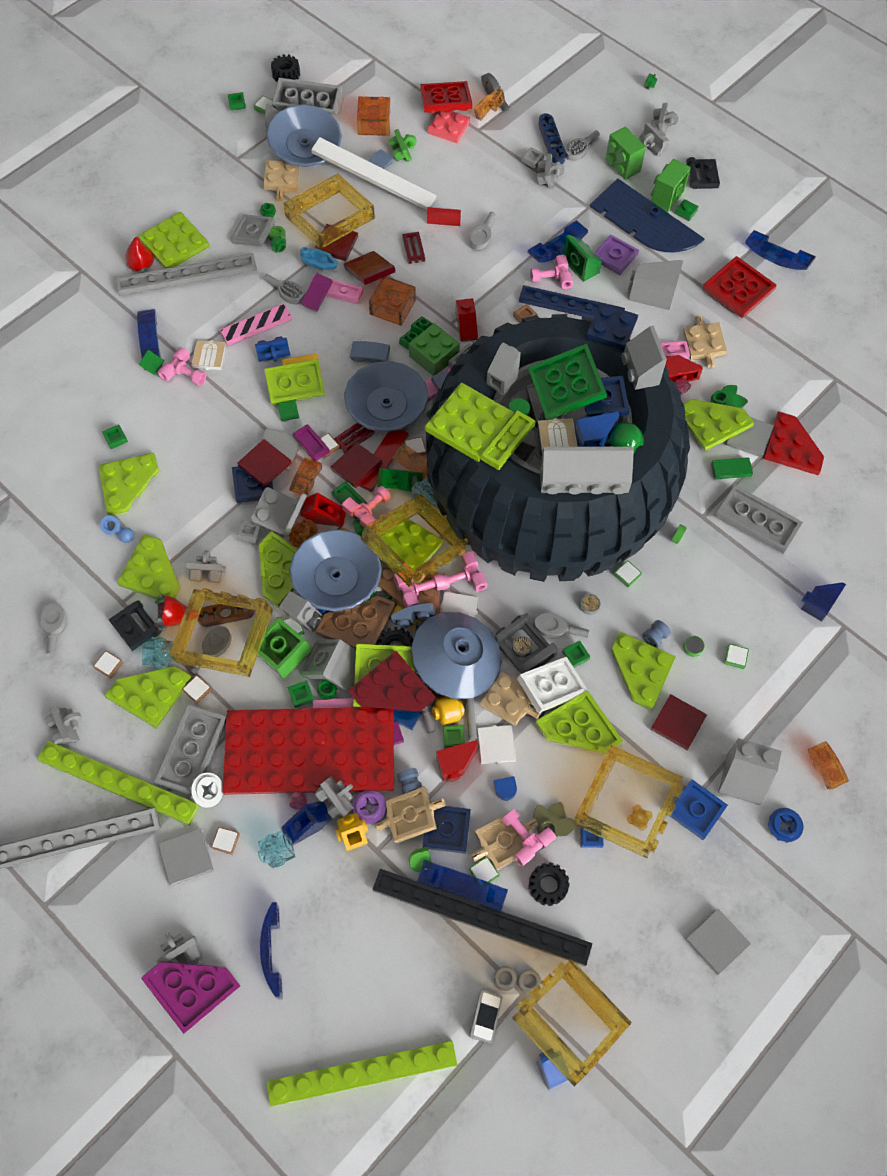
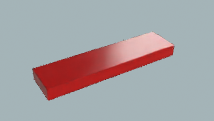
[359,429,409,492]

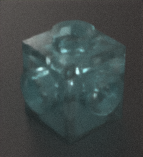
[411,478,436,512]
[142,638,175,669]
[258,830,296,868]

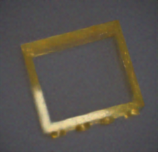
[283,174,375,249]
[361,494,469,587]
[169,588,273,677]
[575,745,684,858]
[512,959,632,1086]

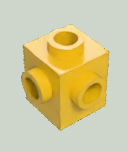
[335,813,368,851]

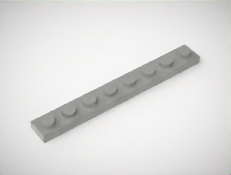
[116,253,257,295]
[0,807,161,869]

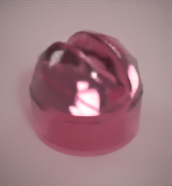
[675,378,691,394]
[289,792,307,810]

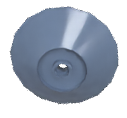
[266,104,342,167]
[344,361,429,432]
[289,529,382,612]
[411,612,502,699]

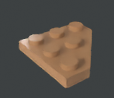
[378,567,441,622]
[316,596,396,649]

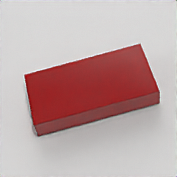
[427,207,461,226]

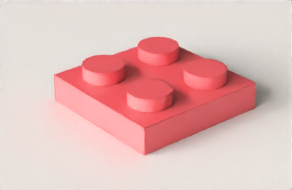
[428,111,470,143]

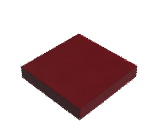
[315,224,358,261]
[237,439,292,487]
[330,443,383,488]
[650,694,707,751]

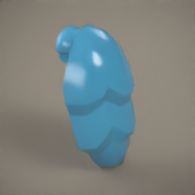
[300,247,338,270]

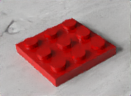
[420,81,472,113]
[702,256,777,318]

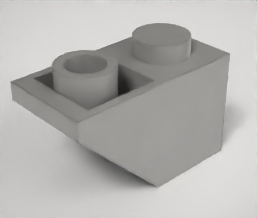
[487,342,521,395]
[279,591,323,633]

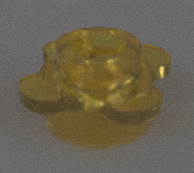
[627,805,653,830]

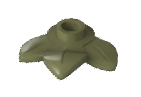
[533,802,576,841]

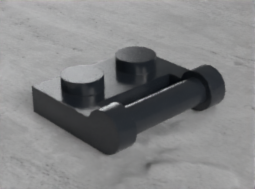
[686,157,720,189]
[108,600,162,651]

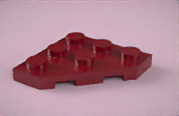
[348,651,436,712]

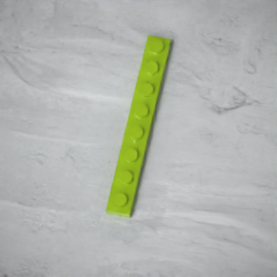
[37,741,199,826]
[267,1041,457,1107]

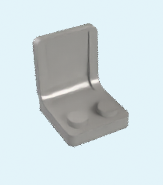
[251,487,307,538]
[300,639,356,695]

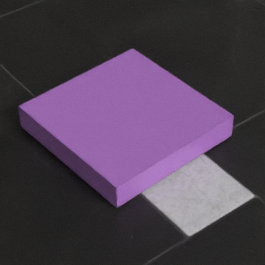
[595,234,639,275]

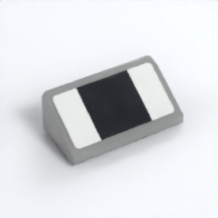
[470,989,503,1044]

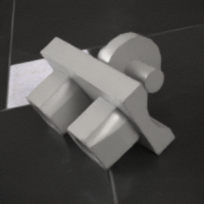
[651,103,679,136]
[639,123,669,155]
[537,154,564,188]
[186,550,226,583]
[45,705,82,745]
[315,776,354,819]
[157,933,200,963]

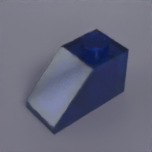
[801,582,846,622]
[281,801,333,846]

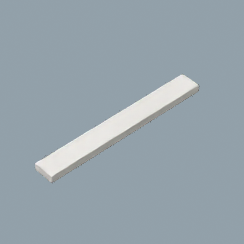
[312,137,437,210]

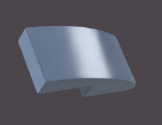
[368,149,394,169]
[350,341,390,363]
[391,603,436,628]

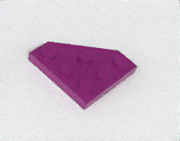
[141,961,240,1034]

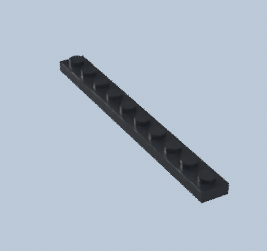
[372,869,593,967]

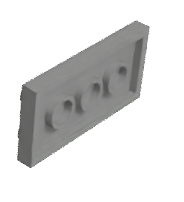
[715,485,803,554]
[154,705,226,795]

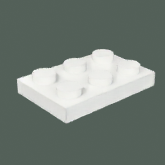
[517,657,587,713]

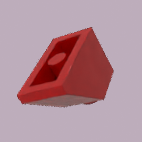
[455,298,478,342]
[665,355,703,384]
[300,493,346,527]
[436,740,478,782]

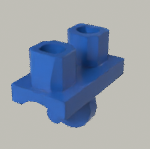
[255,336,290,362]

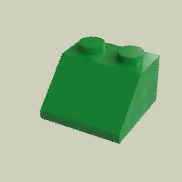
[564,235,602,282]

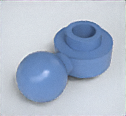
[100,515,134,543]

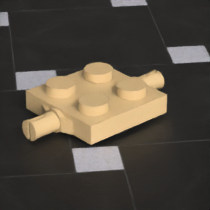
[263,159,299,201]
[684,315,727,369]
[480,672,541,726]
[375,786,446,843]
[470,812,539,871]

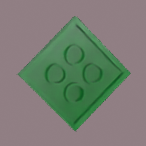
[528,344,607,420]

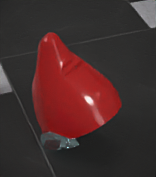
[125,237,154,273]
[154,594,197,631]

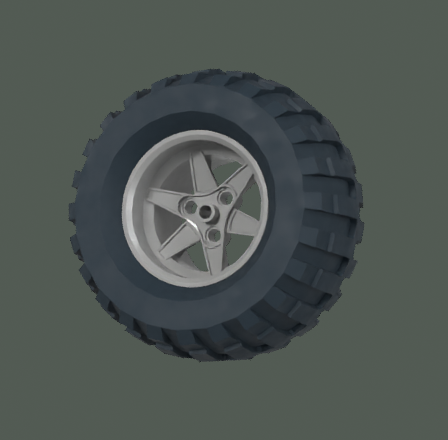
[426,314,690,582]

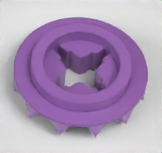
[352,790,386,824]

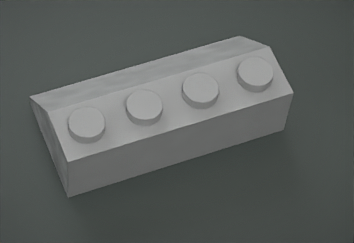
[272,78,344,114]
[540,447,634,494]

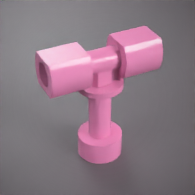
[530,255,573,289]
[158,347,206,386]
[342,486,391,531]
[441,551,487,592]
[394,571,445,608]
[501,808,557,867]

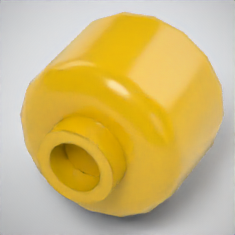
[432,697,464,725]

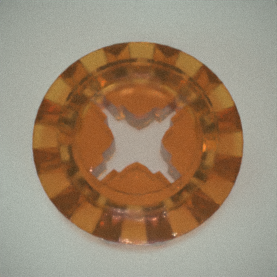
[289,519,318,547]

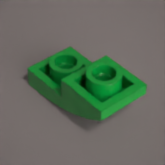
[399,316,433,350]

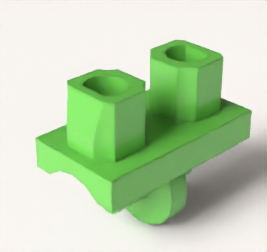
[388,129,417,162]

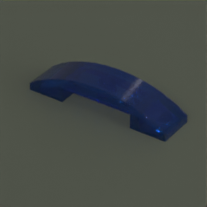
[527,220,588,263]
[745,230,816,270]
[137,309,162,370]
[417,860,508,911]
[260,902,283,1000]

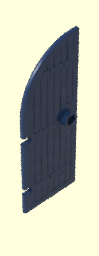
[590,178,705,253]

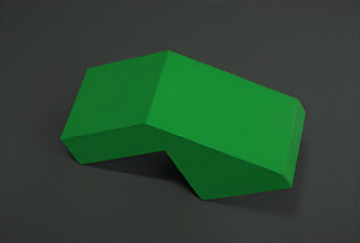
[377,468,423,492]

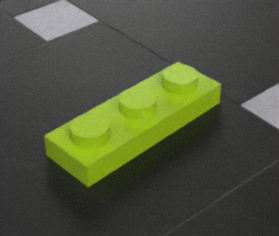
[481,410,535,470]

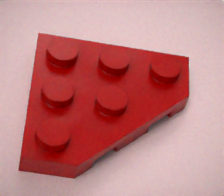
[764,411,824,475]

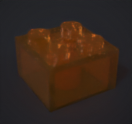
[357,96,391,136]
[369,276,416,326]

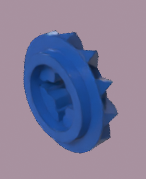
[768,808,804,843]

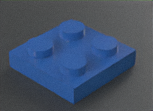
[667,779,728,840]

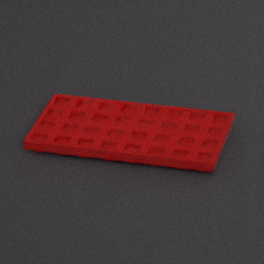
[222,707,394,795]

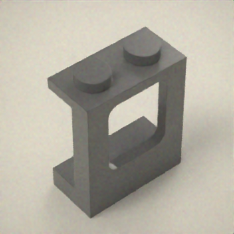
[495,613,558,674]

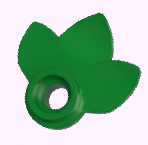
[710,385,748,408]

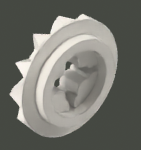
[190,773,223,808]

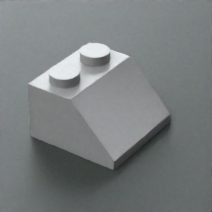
[622,326,667,390]

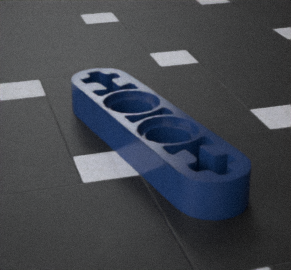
[538,113,566,164]

